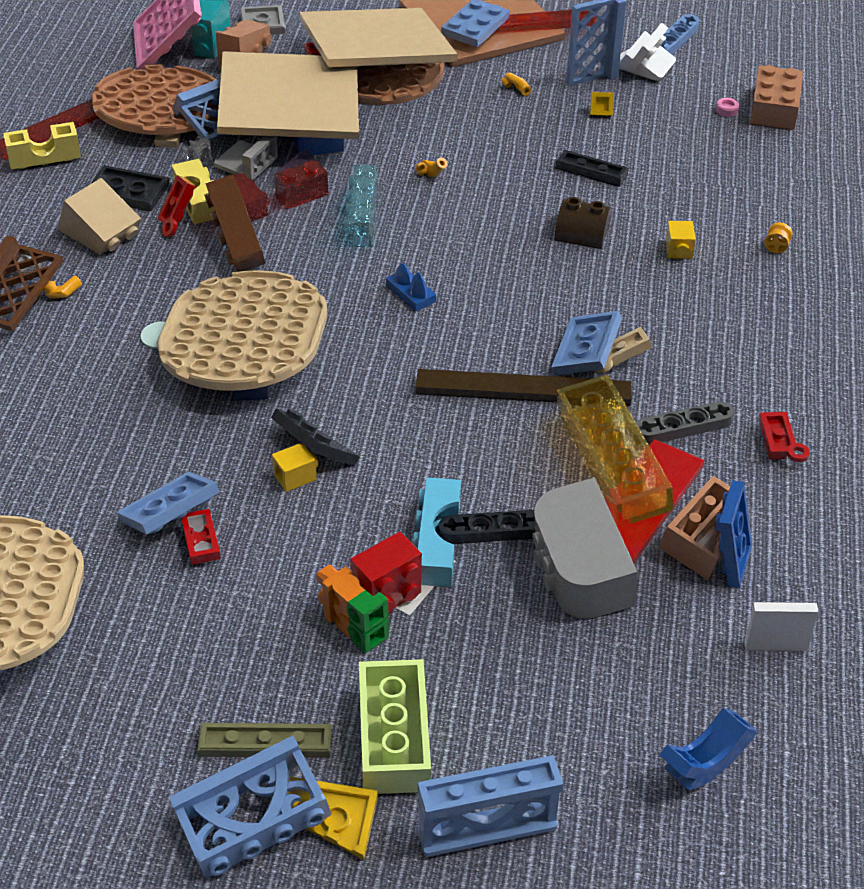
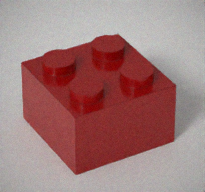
[350,531,422,614]

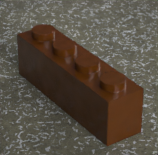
[204,174,266,272]

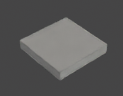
[240,5,285,34]

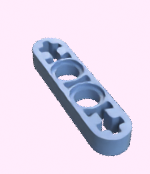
[660,14,700,55]

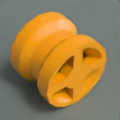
[764,222,793,254]

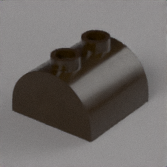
[554,197,612,249]

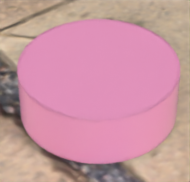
[716,98,739,117]

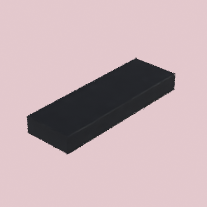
[555,150,629,187]

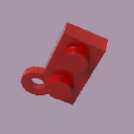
[157,175,196,238]
[758,412,810,463]

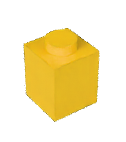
[666,221,696,259]
[272,443,318,492]

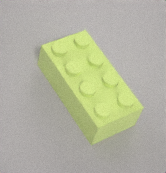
[359,659,431,794]

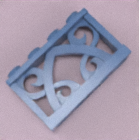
[169,736,331,878]
[418,755,564,857]

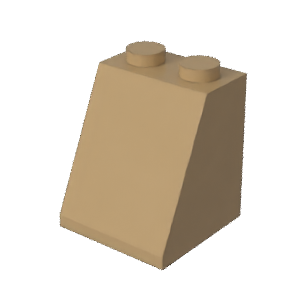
[57,178,141,255]

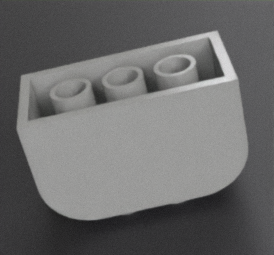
[533,477,637,619]

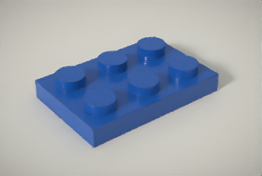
[716,480,752,588]

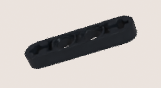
[439,509,535,544]

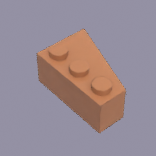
[216,19,272,70]
[659,476,730,581]

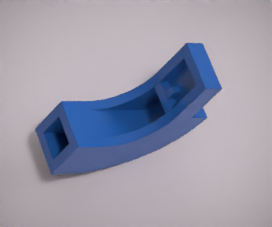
[659,708,758,790]

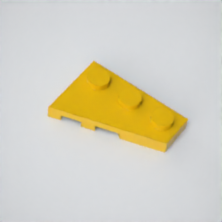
[272,776,378,860]

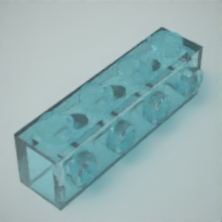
[344,164,378,247]

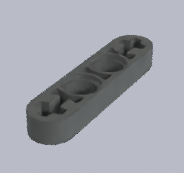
[633,401,735,445]

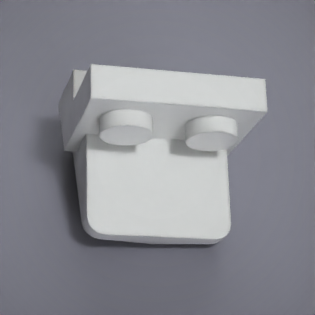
[619,23,676,81]

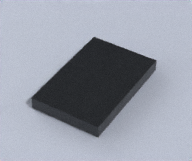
[91,165,170,212]

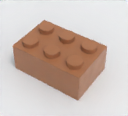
[750,65,803,130]

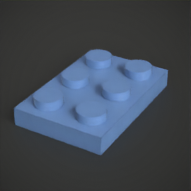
[441,0,510,47]
[551,311,622,375]
[116,472,220,534]

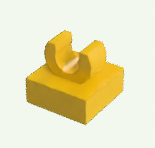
[590,92,614,115]

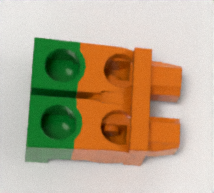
[316,565,389,654]

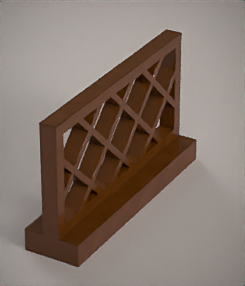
[0,235,63,332]

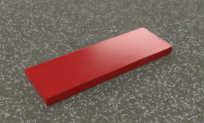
[606,439,705,564]

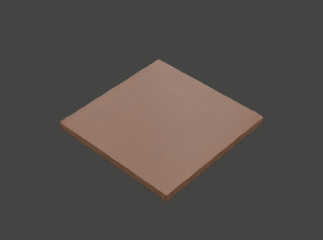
[399,0,565,67]

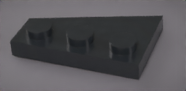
[271,408,360,466]

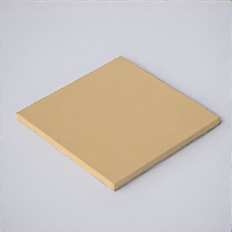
[299,8,457,67]
[217,52,359,139]

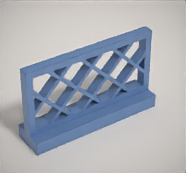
[566,0,627,86]
[172,78,230,144]

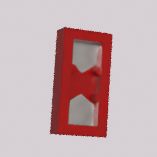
[181,509,221,565]

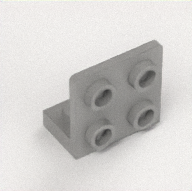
[214,136,278,181]

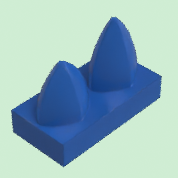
[386,263,436,312]

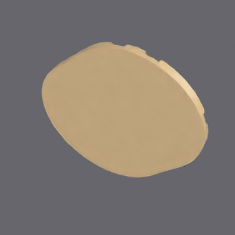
[158,271,327,391]
[0,515,84,670]

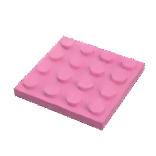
[133,0,201,69]

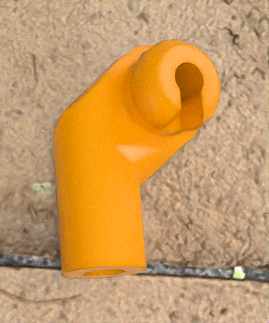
[501,72,532,96]
[415,158,448,177]
[43,276,82,299]

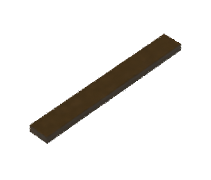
[416,369,632,406]

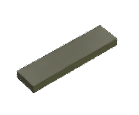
[198,723,332,758]

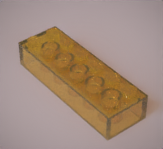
[556,374,673,526]

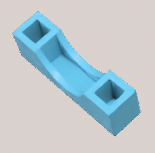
[413,477,461,587]

